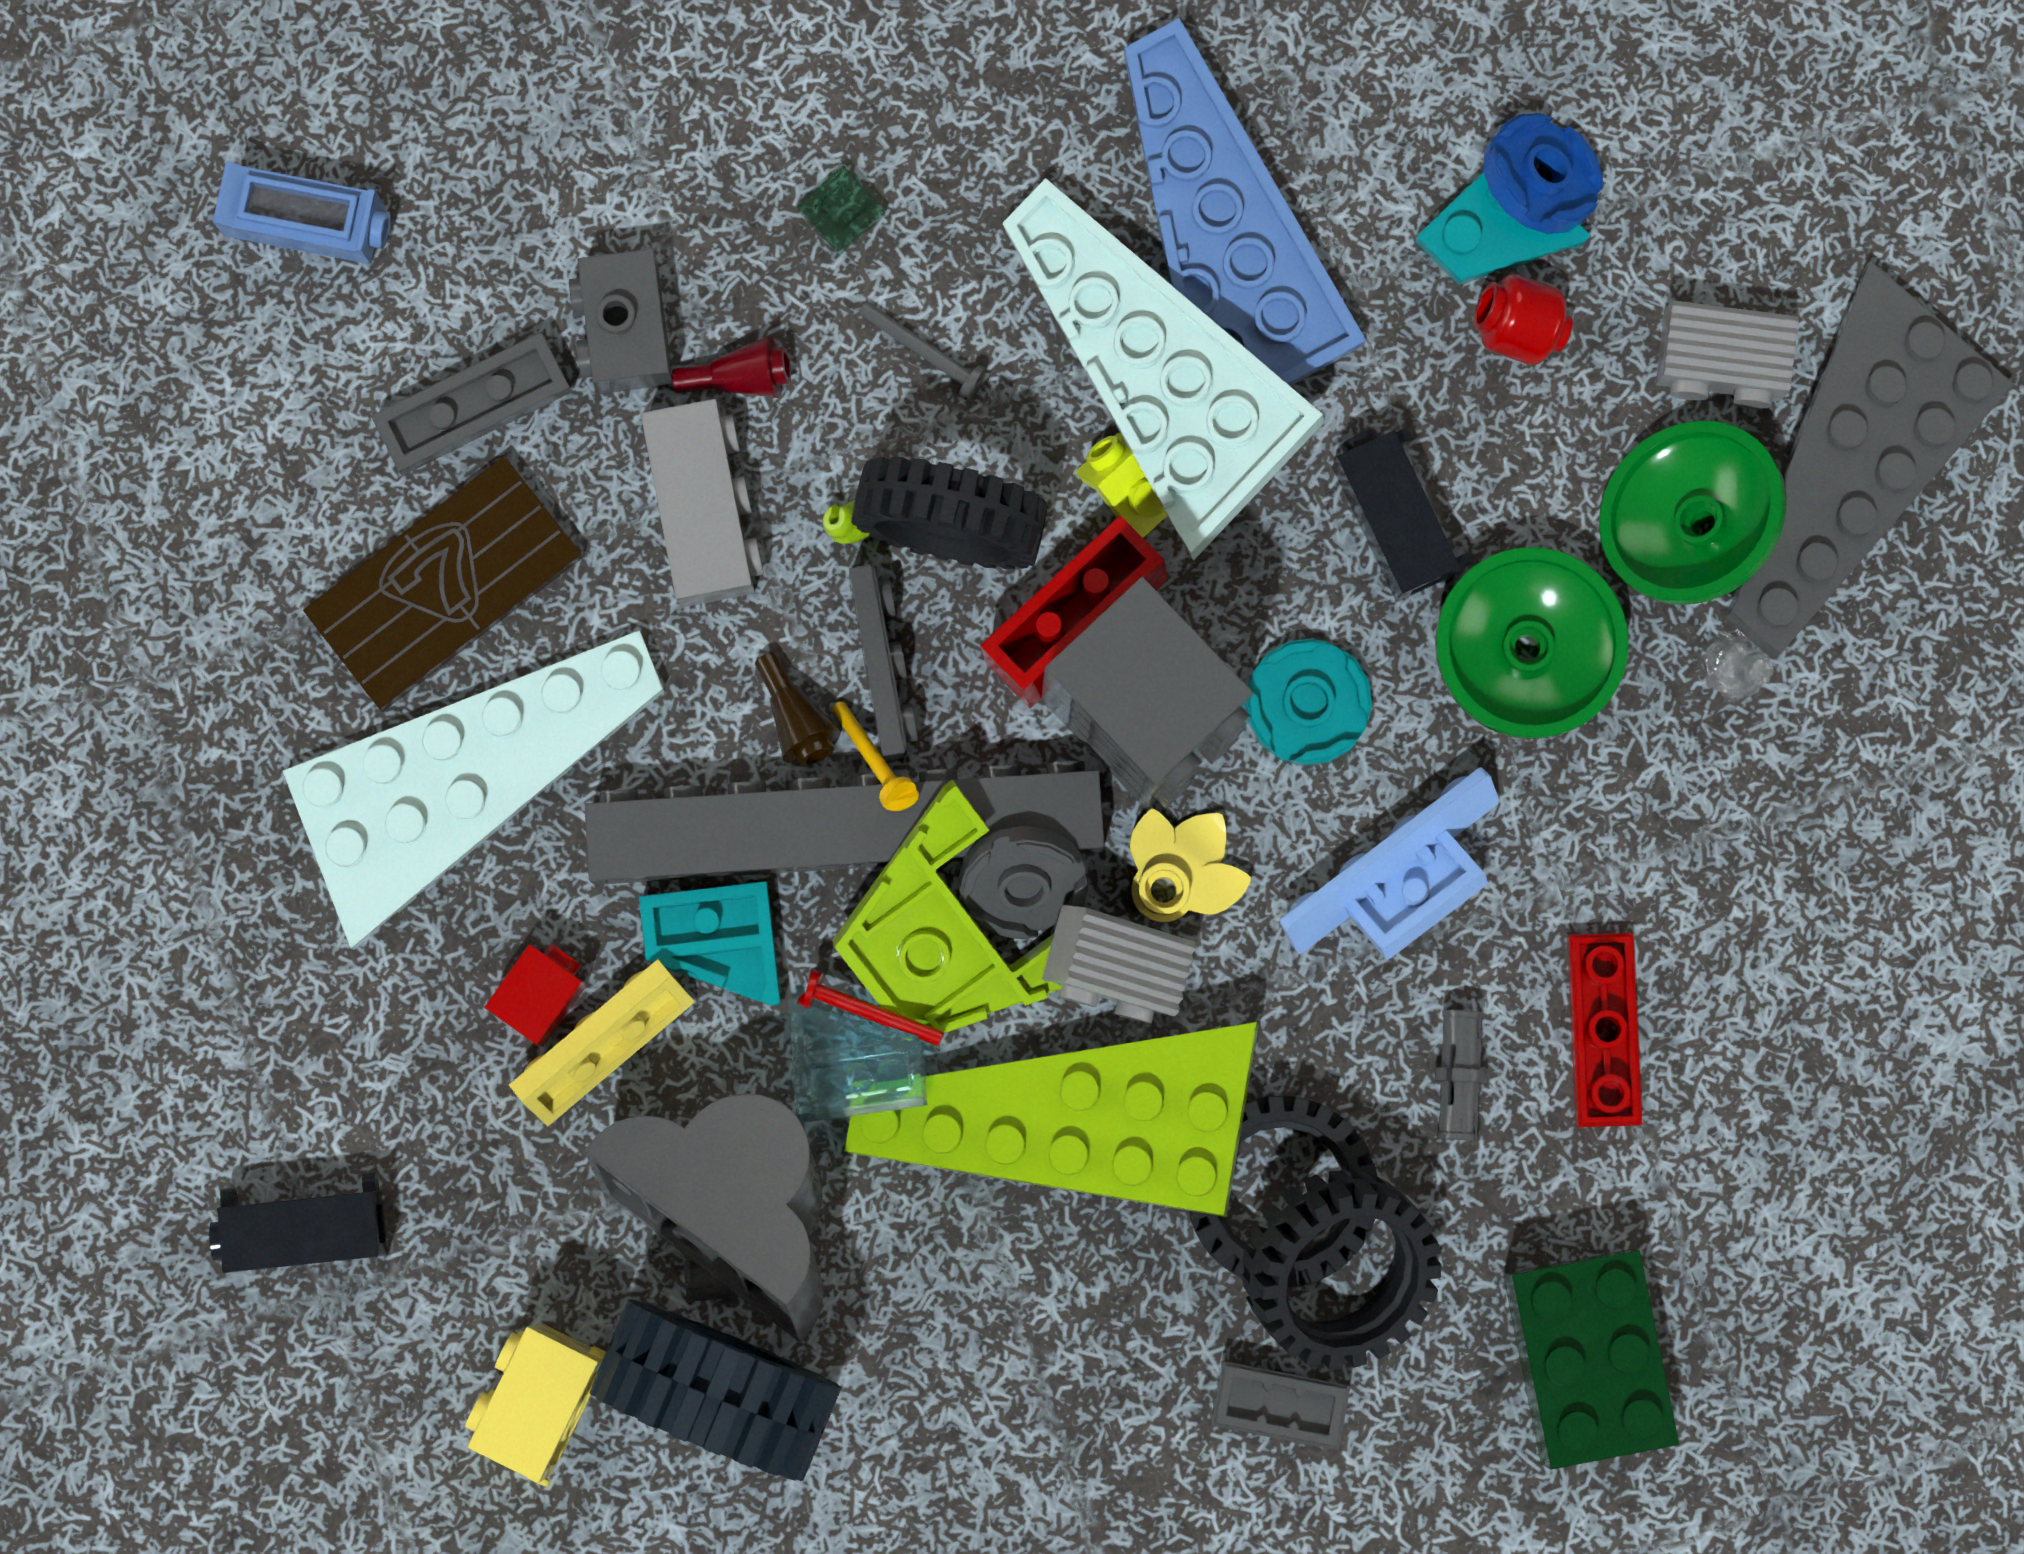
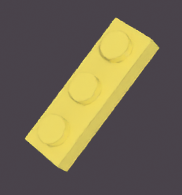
[509,959,695,1126]

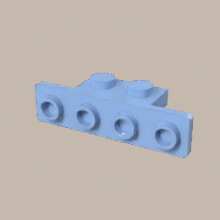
[1280,767,1500,961]

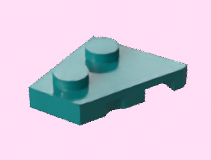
[1415,172,1591,285]

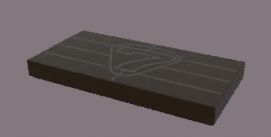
[303,456,583,712]

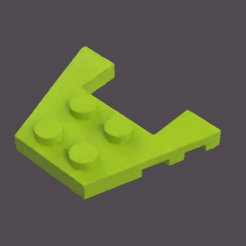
[832,779,1062,1045]

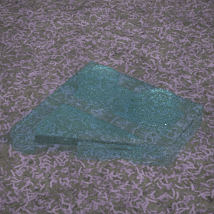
[788,997,928,1123]

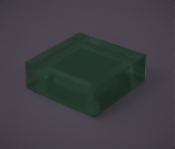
[797,165,886,256]

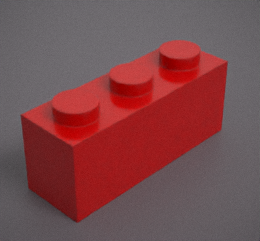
[980,515,1168,709]

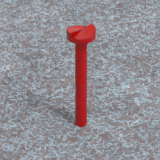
[797,968,945,1047]

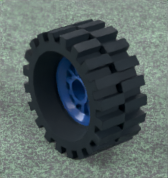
[589,1299,842,1481]

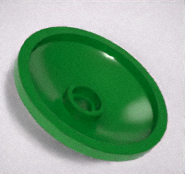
[1599,421,1787,605]
[1435,547,1629,739]

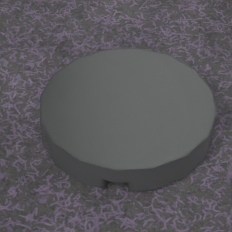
[959,825,1088,939]

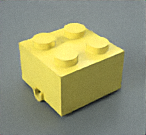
[465,1323,606,1487]

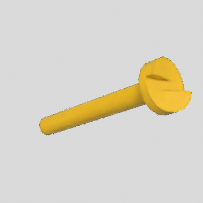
[832,702,919,811]

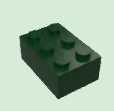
[1503,1249,1680,1470]

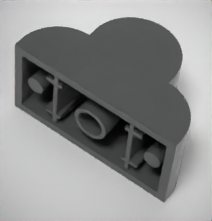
[583,1094,823,1343]

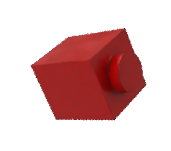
[484,943,588,1047]

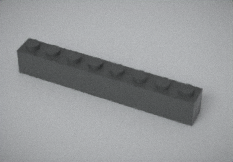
[585,761,1104,885]

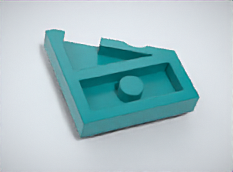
[639,881,781,1006]

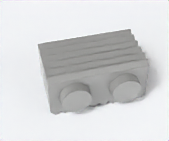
[1655,300,1799,409]
[1042,905,1197,1024]

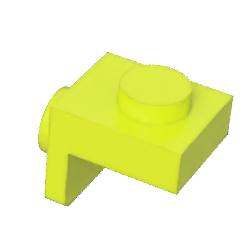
[1076,432,1168,538]

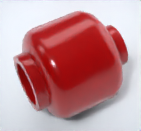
[1474,274,1573,365]

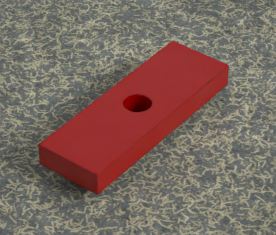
[1567,933,1642,1128]

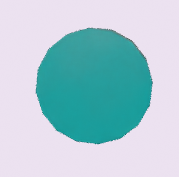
[1246,638,1372,766]

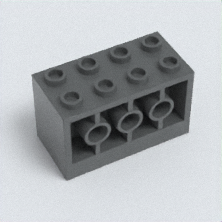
[1041,577,1253,810]

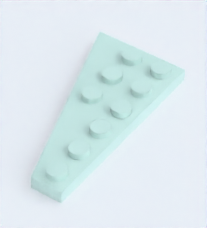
[1003,178,1324,561]
[283,630,664,950]

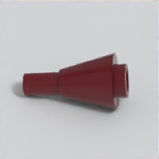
[672,335,791,398]

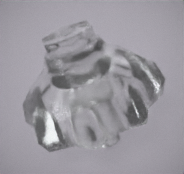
[1703,628,1774,702]

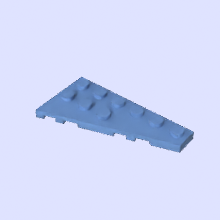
[1124,18,1366,386]

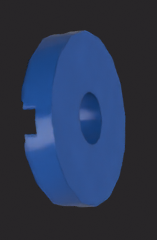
[1483,113,1603,234]

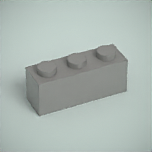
[641,399,764,608]

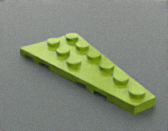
[844,1022,1259,1217]

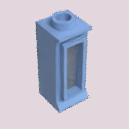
[213,161,390,265]

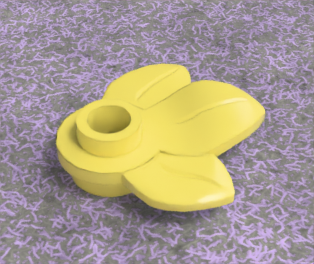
[1129,809,1251,922]

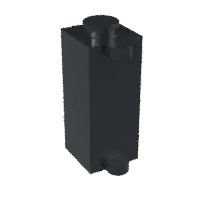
[1332,427,1474,603]
[209,1172,388,1273]

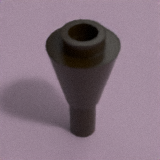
[755,652,840,767]

